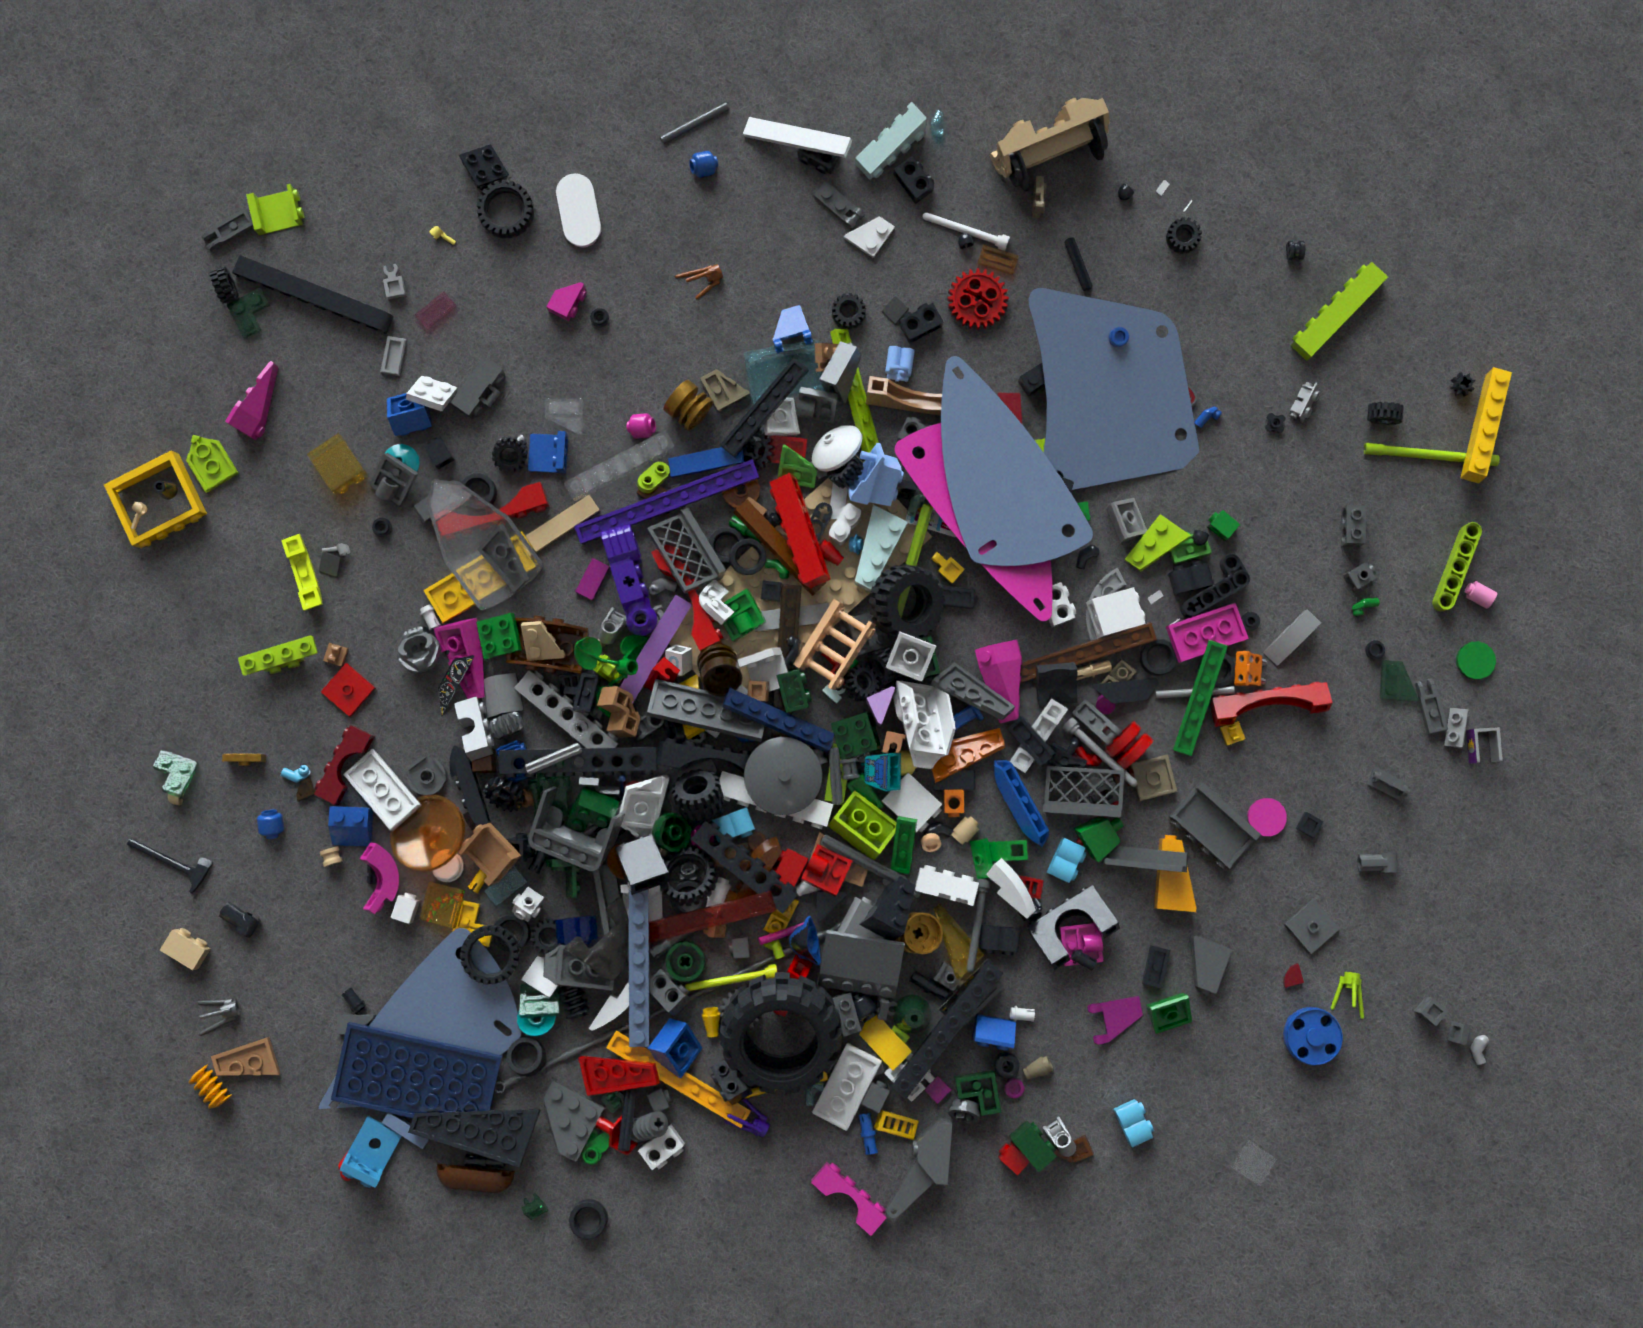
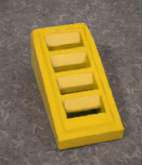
[874,1109,919,1140]

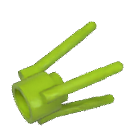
[1331,972,1364,1019]

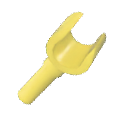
[429,226,456,245]

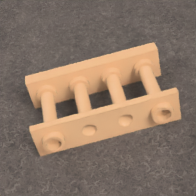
[793,599,876,690]

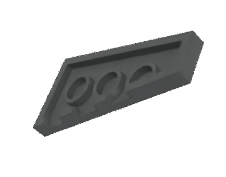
[931,662,1015,720]

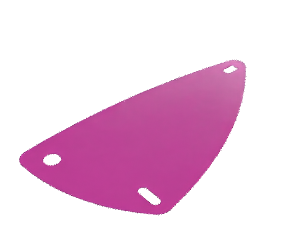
[895,423,1053,621]

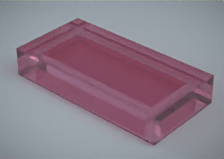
[415,291,457,330]

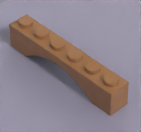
[866,376,942,416]

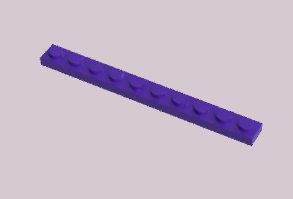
[574,459,760,544]

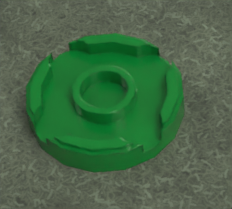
[1456,641,1496,680]

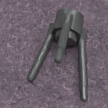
[198,998,240,1035]

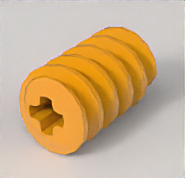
[189,1064,232,1109]

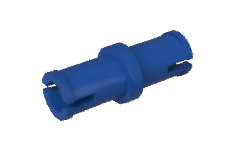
[858,1113,878,1155]

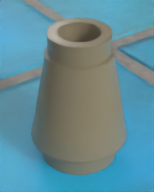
[1023,1056,1054,1080]

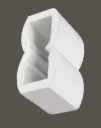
[829,503,861,546]

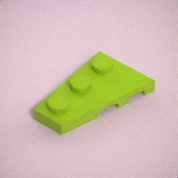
[1125,514,1191,572]

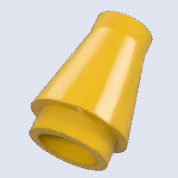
[701,1007,721,1037]

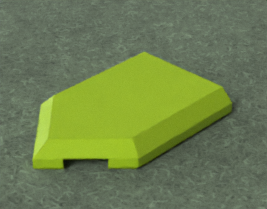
[186,435,239,493]

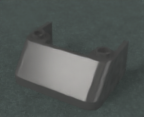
[528,786,625,871]

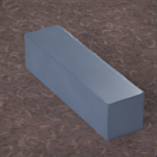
[382,1113,430,1149]

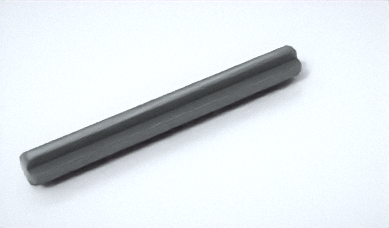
[821,835,908,882]

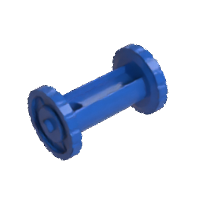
[953,703,984,731]

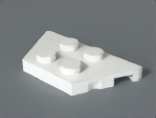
[619,775,669,838]

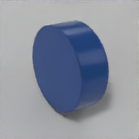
[1109,327,1129,347]

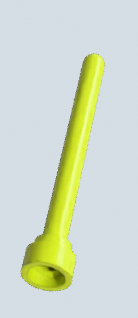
[685,964,777,991]

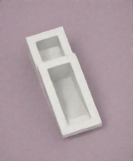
[986,858,1036,919]
[589,982,629,1030]

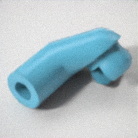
[281,765,310,783]

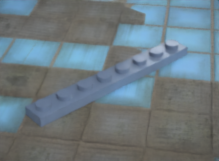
[629,889,650,1047]

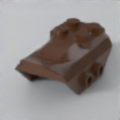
[505,616,589,674]

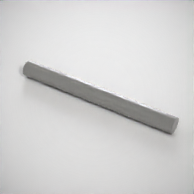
[1156,686,1235,699]

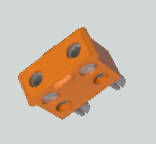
[1234,651,1267,686]

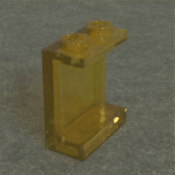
[307,433,367,494]

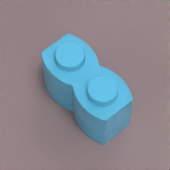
[712,807,755,843]
[1046,837,1086,883]
[1113,1099,1154,1147]

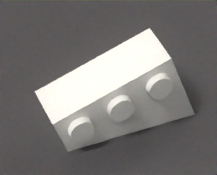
[915,865,979,906]

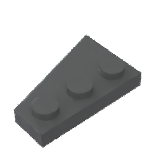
[477,524,529,593]

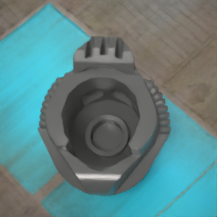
[397,627,441,674]

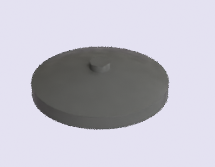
[744,737,822,815]

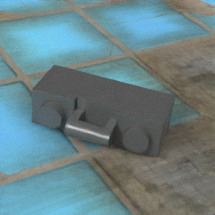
[451,357,505,419]

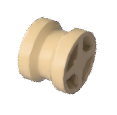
[319,846,343,867]

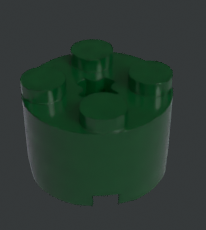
[666,941,706,981]

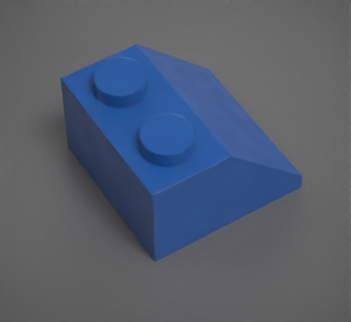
[387,393,432,436]
[328,806,373,847]
[648,1018,703,1078]

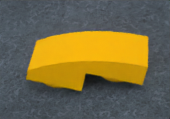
[763,899,799,933]

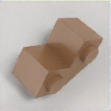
[597,686,640,738]

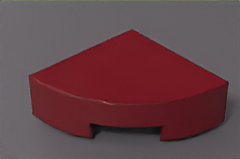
[1283,963,1304,988]

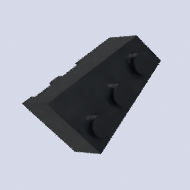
[859,876,916,941]

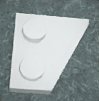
[844,216,895,258]

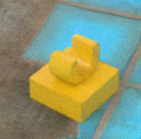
[1220,721,1245,746]

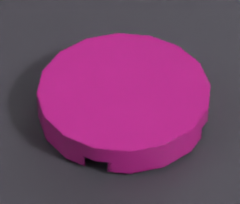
[1247,798,1287,836]

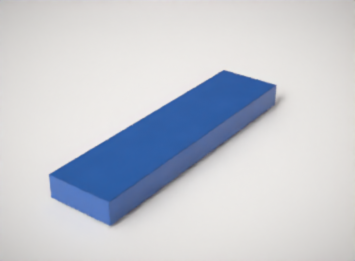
[668,447,744,478]

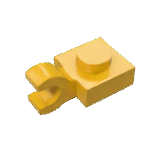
[931,552,965,584]

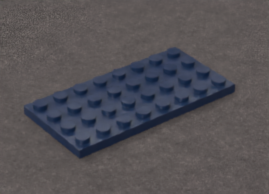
[331,1022,502,1118]

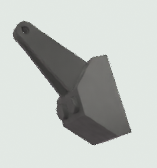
[886,1117,952,1218]

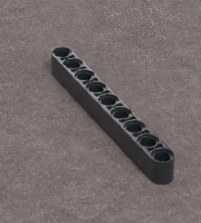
[232,255,394,334]

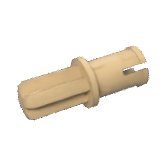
[1077,660,1112,680]

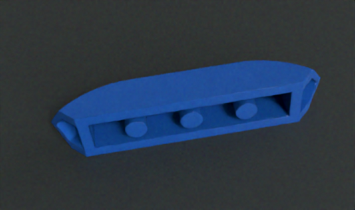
[993,760,1049,847]

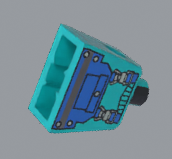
[859,753,901,791]

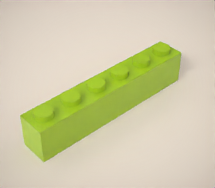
[1291,262,1388,361]

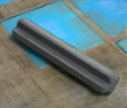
[828,748,843,805]

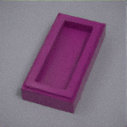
[575,558,610,601]

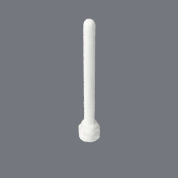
[922,213,1010,251]

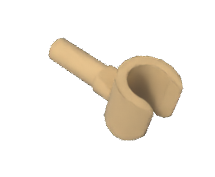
[131,502,147,529]

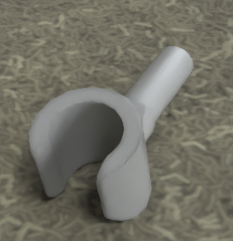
[322,543,350,556]

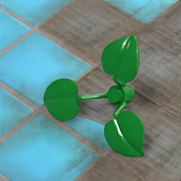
[574,635,649,718]

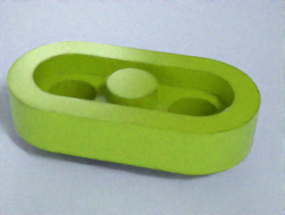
[637,462,670,493]

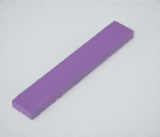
[620,595,692,703]

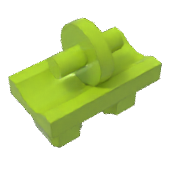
[593,654,621,683]

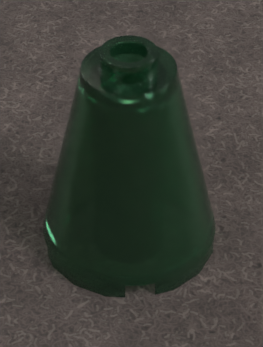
[893,994,932,1034]

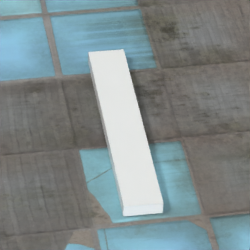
[743,117,852,158]

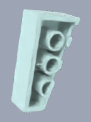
[855,102,927,180]
[855,504,908,593]

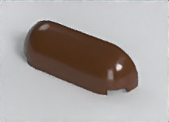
[437,1163,515,1193]

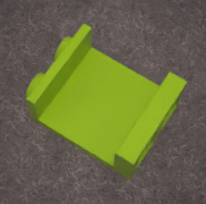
[246,184,305,235]

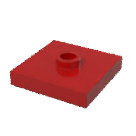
[321,663,376,717]

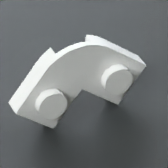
[699,580,734,625]

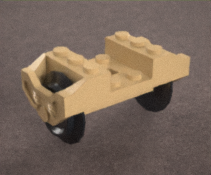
[989,98,1110,192]

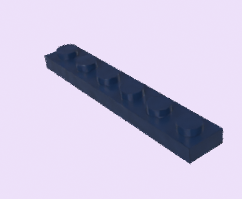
[722,688,834,753]

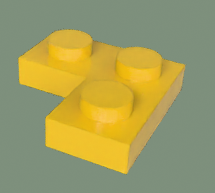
[452,900,492,947]

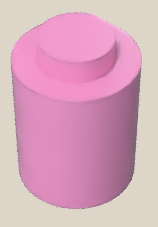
[1465,581,1497,609]

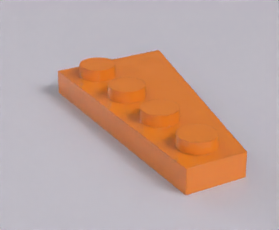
[931,728,1005,783]

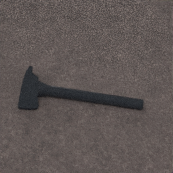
[127,838,213,894]

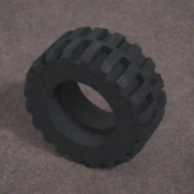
[869,564,945,639]

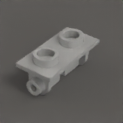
[1289,382,1320,423]
[1444,708,1469,749]

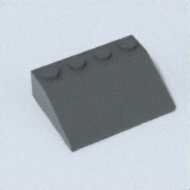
[818,930,905,999]

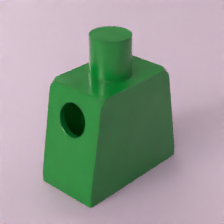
[1074,816,1124,862]

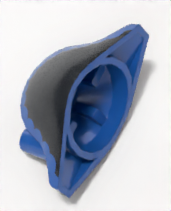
[789,916,821,965]

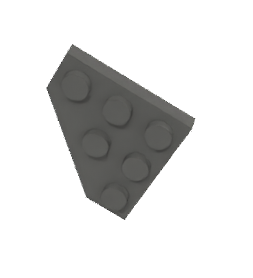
[543,1080,605,1162]

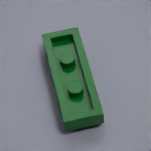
[891,816,918,874]

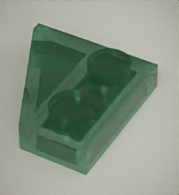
[1380,660,1418,701]

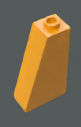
[1154,835,1196,912]

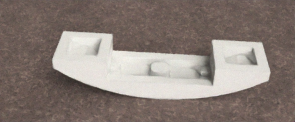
[1009,698,1068,773]

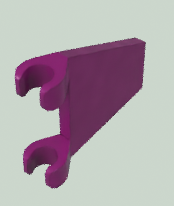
[1087,996,1143,1045]

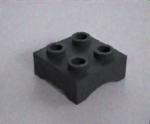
[1036,662,1078,707]

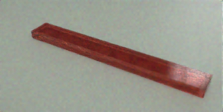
[625,891,776,943]

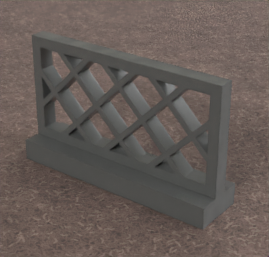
[647,508,726,593]
[1043,766,1125,818]

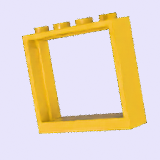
[104,450,207,548]

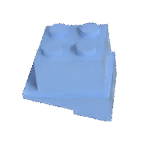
[847,443,903,506]

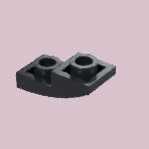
[934,770,975,790]

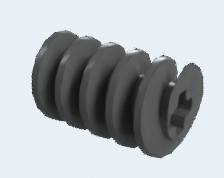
[631,1111,668,1143]

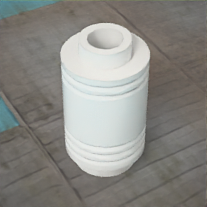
[705,877,732,915]

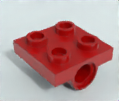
[801,844,853,897]

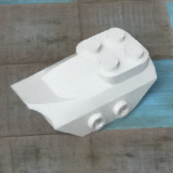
[893,680,956,769]

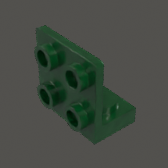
[776,667,812,713]
[831,712,882,760]
[546,858,580,898]

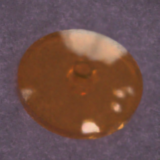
[390,795,465,872]

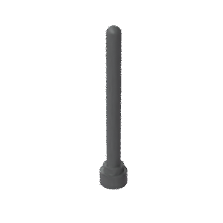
[966,879,992,973]

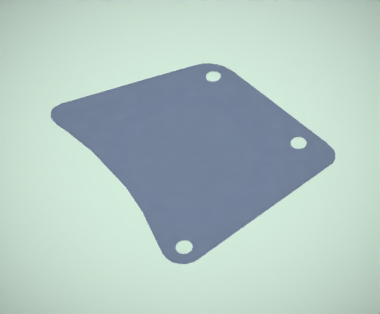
[1029,288,1199,490]

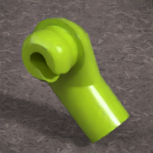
[763,939,785,959]

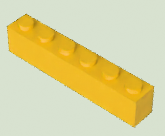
[1460,367,1512,483]

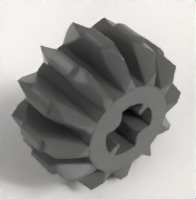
[489,712,524,739]

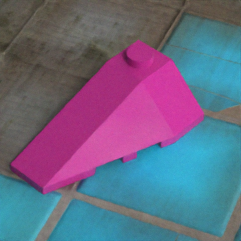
[225,361,278,440]
[434,618,485,699]
[975,640,1022,724]

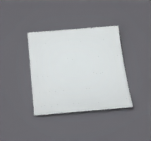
[521,956,558,997]

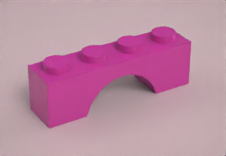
[811,1162,887,1236]

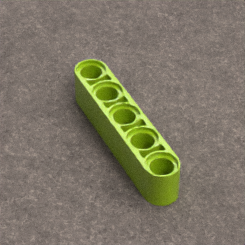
[1432,522,1482,612]

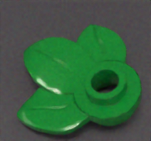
[581,1129,609,1165]

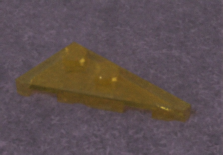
[933,903,984,979]

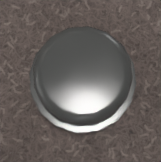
[948,1099,980,1124]

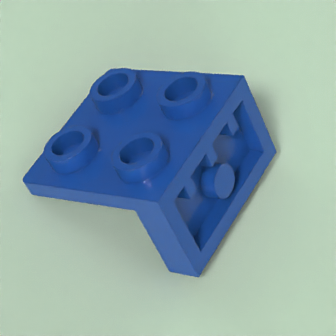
[528,431,568,473]

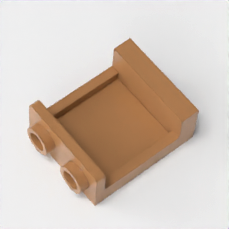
[458,823,521,886]

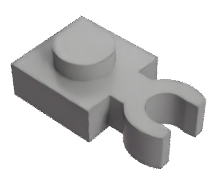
[383,264,407,299]

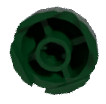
[652,813,692,852]

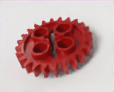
[947,268,1009,330]

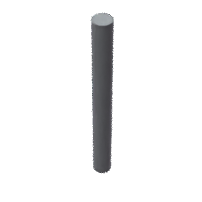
[660,102,729,144]

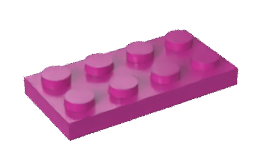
[1166,603,1249,663]

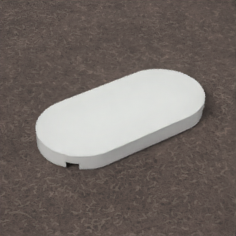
[556,174,601,247]

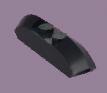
[449,745,491,830]

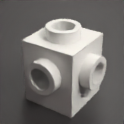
[512,887,544,922]

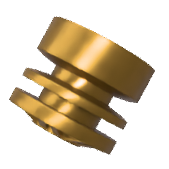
[663,380,714,431]
[895,912,943,954]

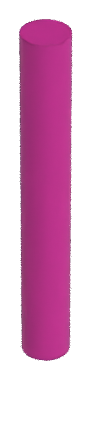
[758,922,804,945]

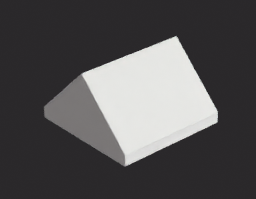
[886,632,936,681]

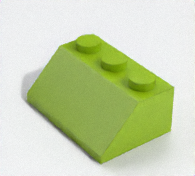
[828,790,897,860]

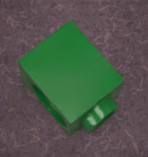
[1207,510,1240,542]

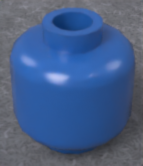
[689,151,718,178]
[257,809,284,839]

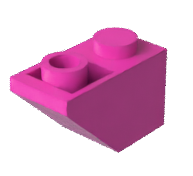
[546,282,587,321]

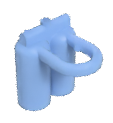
[885,346,915,382]

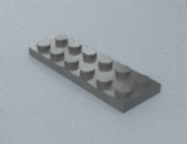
[646,679,764,742]

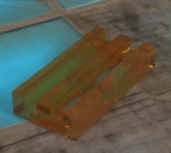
[977,245,1019,275]

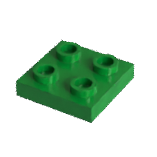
[723,589,766,642]
[476,613,522,659]

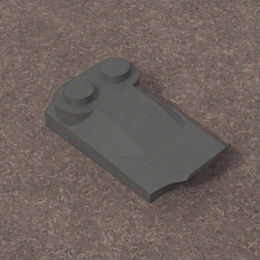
[543,945,616,992]

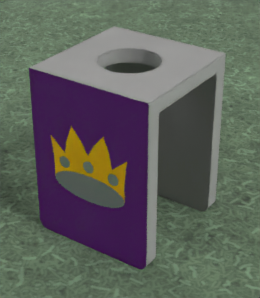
[1466,727,1503,764]

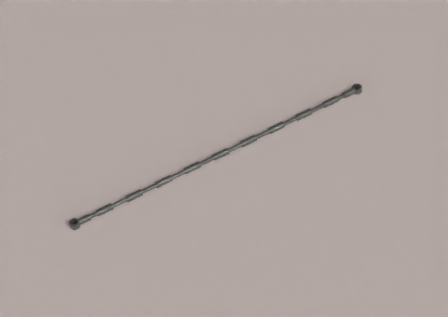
[495,922,842,1093]

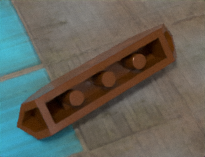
[723,837,781,921]

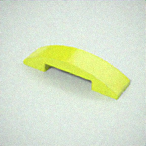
[281,534,323,611]

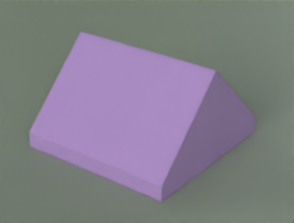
[866,687,895,726]

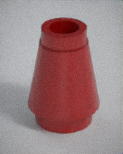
[820,539,844,566]

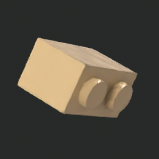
[160,928,210,970]

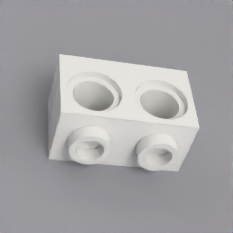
[1042,582,1076,627]
[638,1124,685,1170]

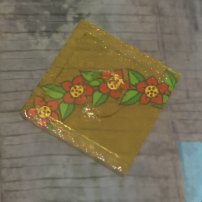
[420,881,465,928]

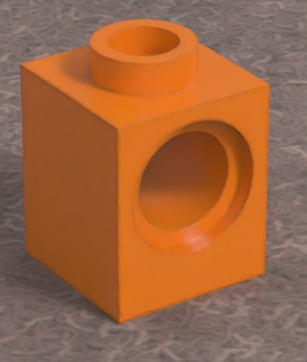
[943,790,964,817]

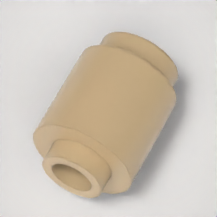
[951,816,979,845]

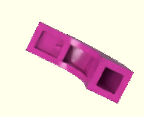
[360,843,399,914]

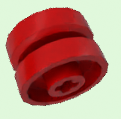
[1104,721,1154,770]

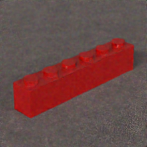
[770,473,831,589]

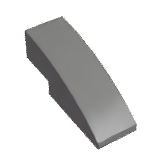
[1263,610,1321,666]

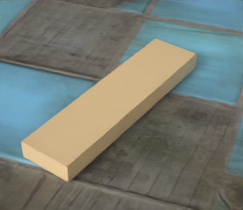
[526,495,600,552]

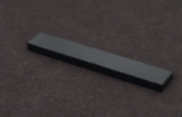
[720,358,809,458]

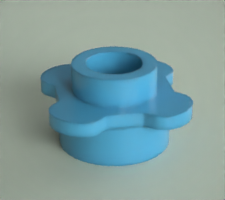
[849,534,864,555]

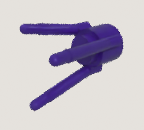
[724,1098,770,1138]

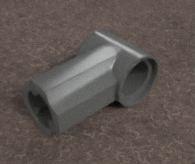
[1357,853,1398,872]

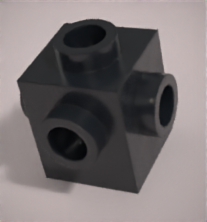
[506,833,536,862]

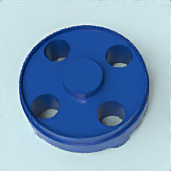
[1283,1007,1343,1065]

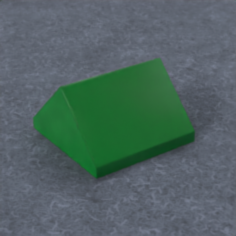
[1146,993,1192,1034]

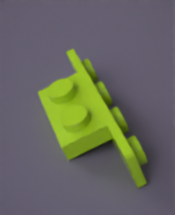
[238,635,318,676]

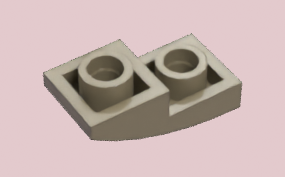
[1100,659,1136,684]

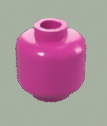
[626,413,656,439]

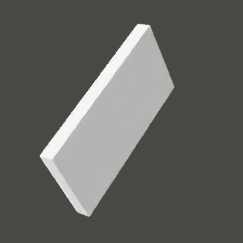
[343,749,422,832]
[812,1043,882,1131]

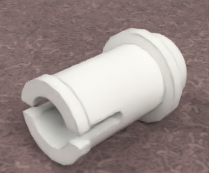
[420,605,441,630]
[1010,1006,1035,1022]

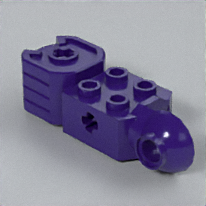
[601,524,658,636]

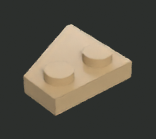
[521,621,565,661]

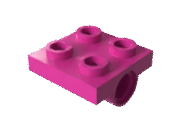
[1059,923,1103,966]

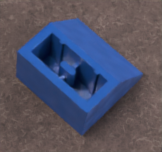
[972,1014,1016,1051]

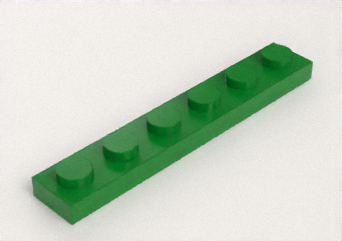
[1173,640,1228,756]

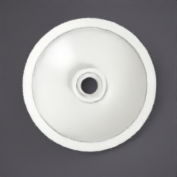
[812,425,862,472]

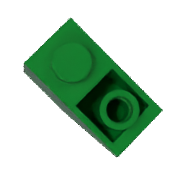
[989,840,1028,861]

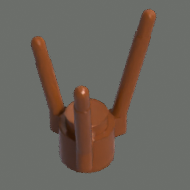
[675,264,723,299]

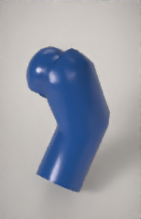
[1194,407,1222,428]

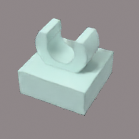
[822,684,846,704]

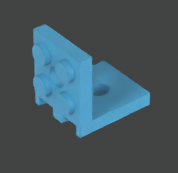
[340,1116,402,1188]

